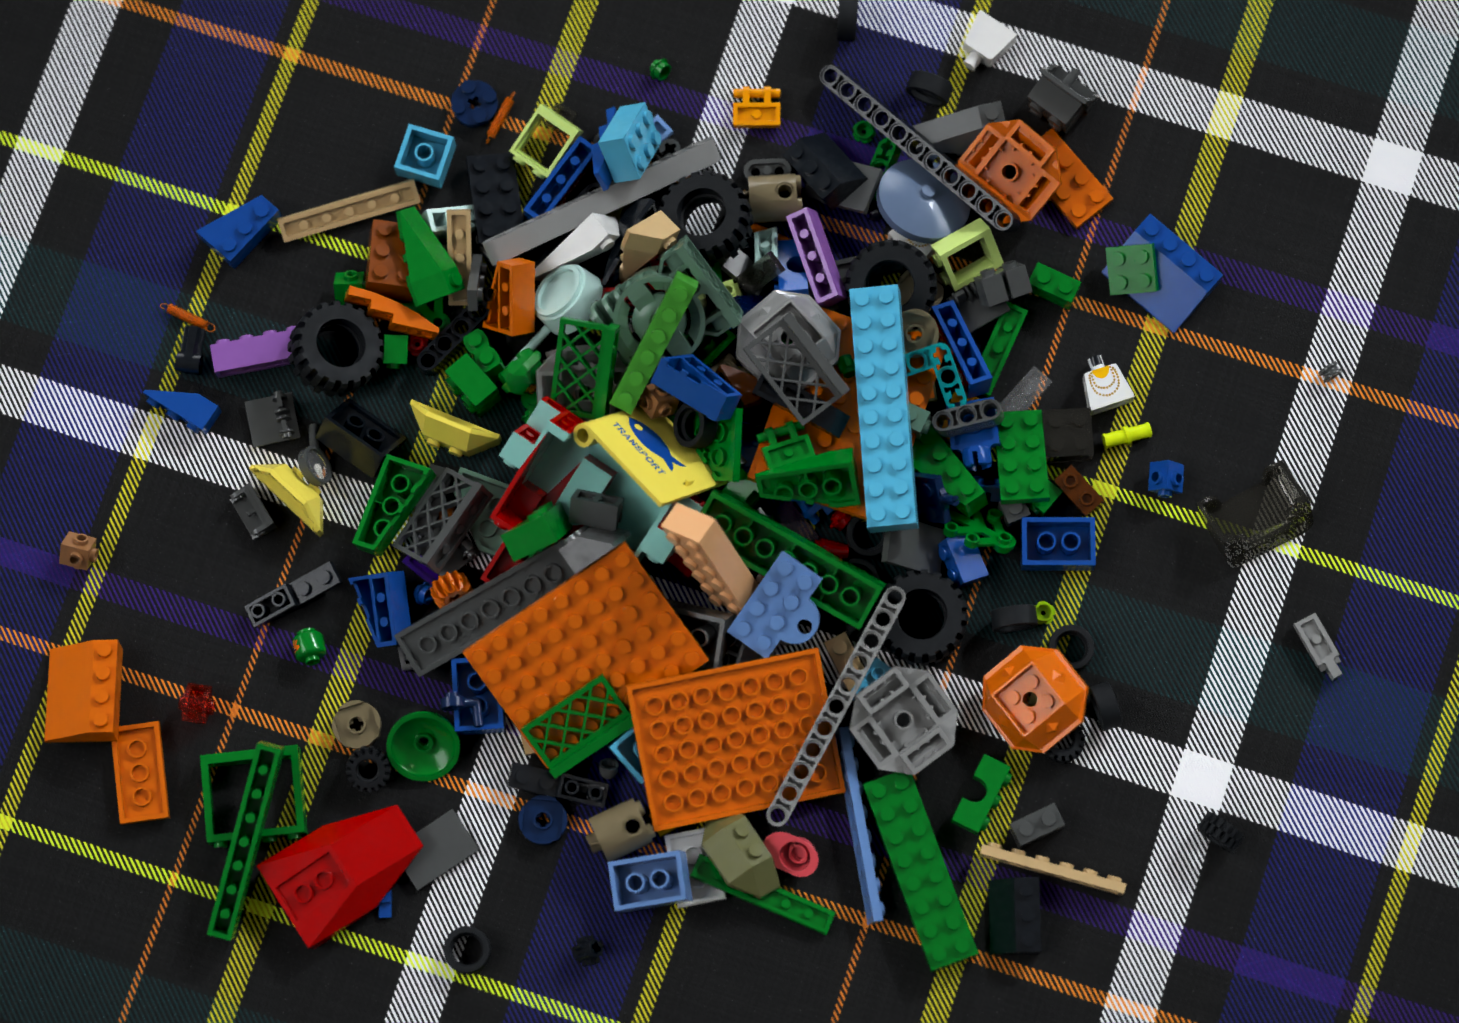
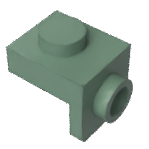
[909,402,932,440]

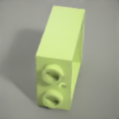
[509,104,584,179]
[931,218,1004,292]

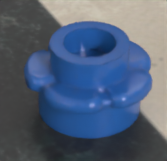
[414,582,433,605]

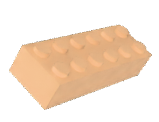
[661,503,758,616]

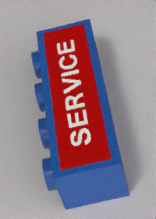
[523,136,593,220]
[930,300,993,399]

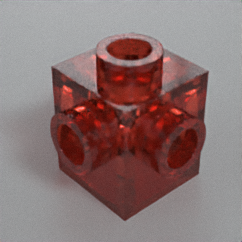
[178,683,215,724]

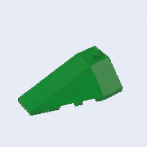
[396,206,466,307]

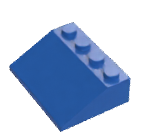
[1101,214,1223,334]

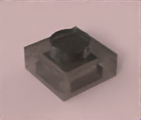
[545,102,578,135]

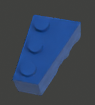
[196,195,282,269]
[650,354,742,421]
[348,571,411,648]

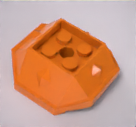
[958,119,1062,224]
[982,645,1089,753]

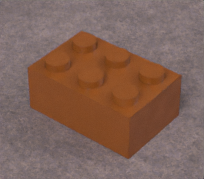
[365,219,412,301]

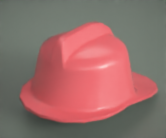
[763,832,819,877]

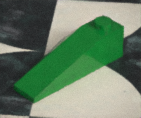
[755,448,861,508]

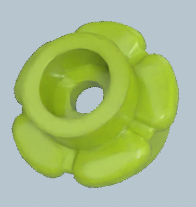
[1035,601,1055,625]

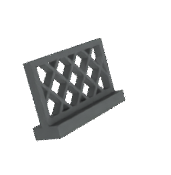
[743,312,850,427]
[392,467,494,574]

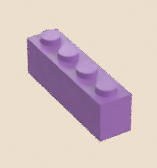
[786,207,848,308]
[210,326,296,378]

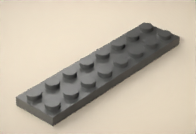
[394,539,575,677]

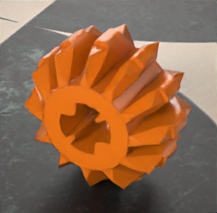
[430,570,472,609]

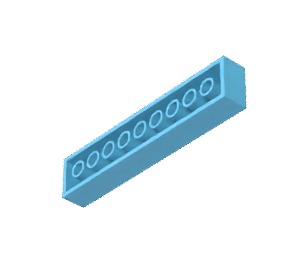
[849,284,919,533]

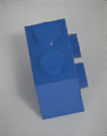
[938,536,989,588]

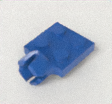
[946,397,1000,471]

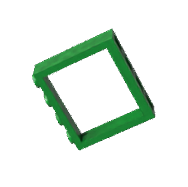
[200,745,308,848]

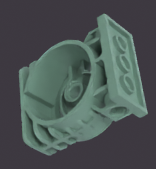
[589,235,744,385]

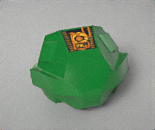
[498,348,542,396]

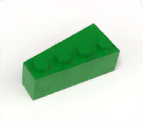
[913,426,988,518]
[352,454,437,557]

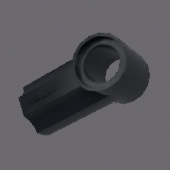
[175,326,206,375]

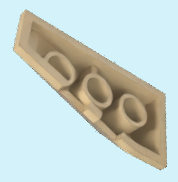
[619,210,680,282]

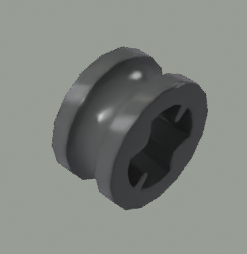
[1318,361,1343,383]

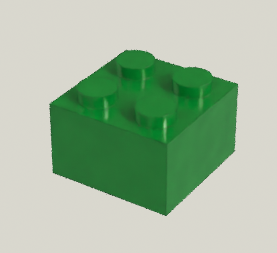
[445,352,502,417]

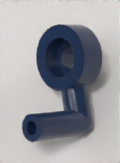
[440,692,484,728]

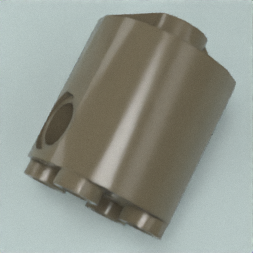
[743,173,803,224]
[585,798,656,862]

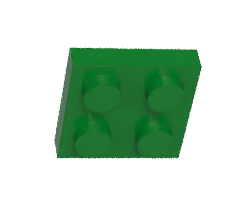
[1105,243,1159,295]

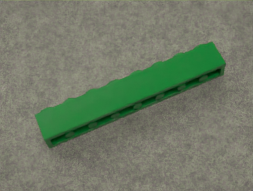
[207,741,285,941]

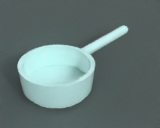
[506,264,603,367]

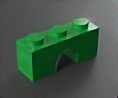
[951,754,1012,835]

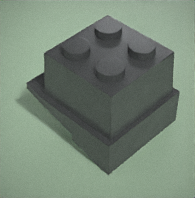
[1027,64,1101,134]

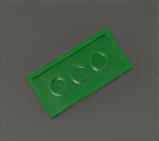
[996,410,1050,504]

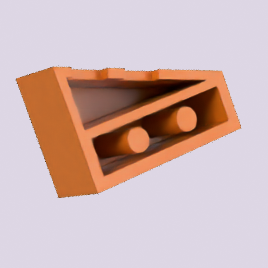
[482,257,535,337]

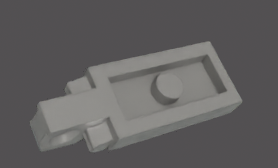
[1293,613,1342,681]

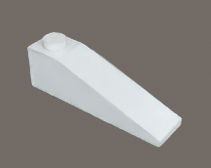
[535,213,620,282]

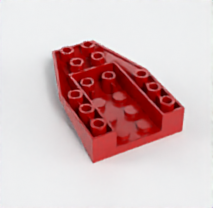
[256,805,424,949]

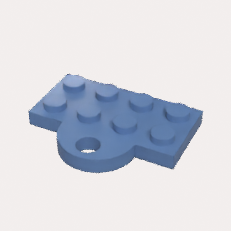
[727,551,823,658]

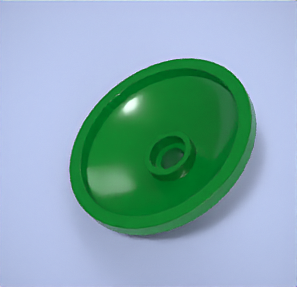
[386,711,460,781]

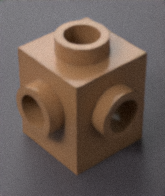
[638,384,680,419]
[59,531,99,571]

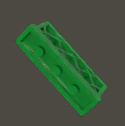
[551,317,620,419]
[521,674,633,779]

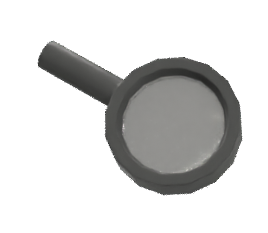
[298,423,332,487]

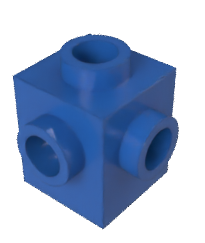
[1148,460,1184,498]

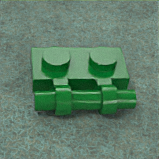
[756,421,816,470]

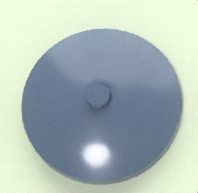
[876,159,971,244]

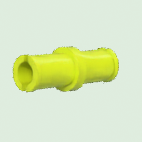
[1102,422,1152,449]

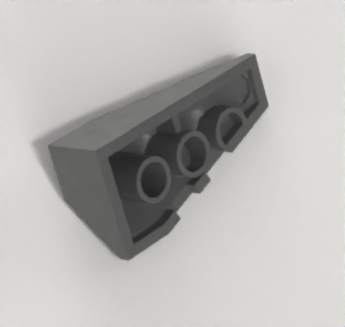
[912,101,1005,156]

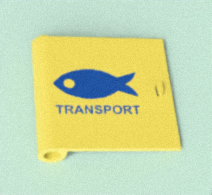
[573,405,727,507]

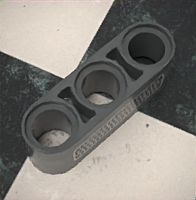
[932,399,1004,438]

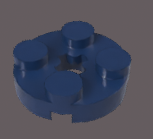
[451,80,499,128]
[518,795,568,845]

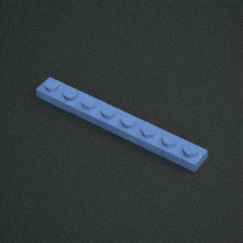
[835,726,885,925]

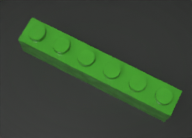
[609,270,699,414]

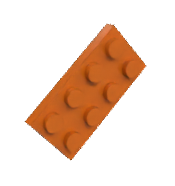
[1041,128,1114,230]
[111,721,170,825]

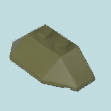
[701,814,781,899]

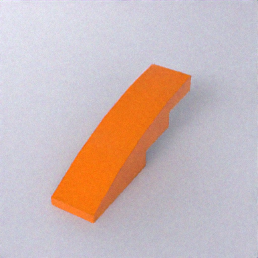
[344,286,440,340]

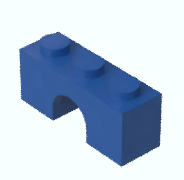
[772,239,809,295]

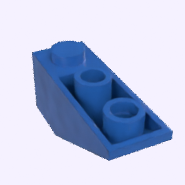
[143,390,222,435]

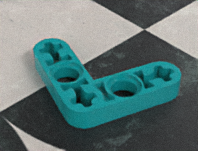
[905,342,967,408]

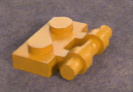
[733,86,781,128]

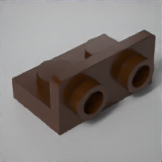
[1054,465,1104,516]

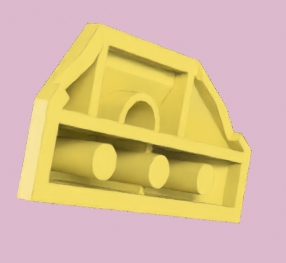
[410,399,502,457]
[249,464,323,537]

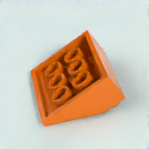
[44,639,123,743]

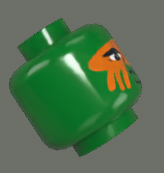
[292,628,326,666]

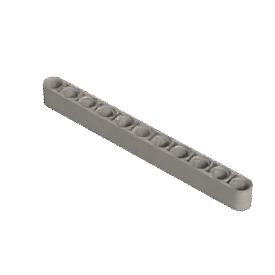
[482,137,721,265]
[766,586,906,827]

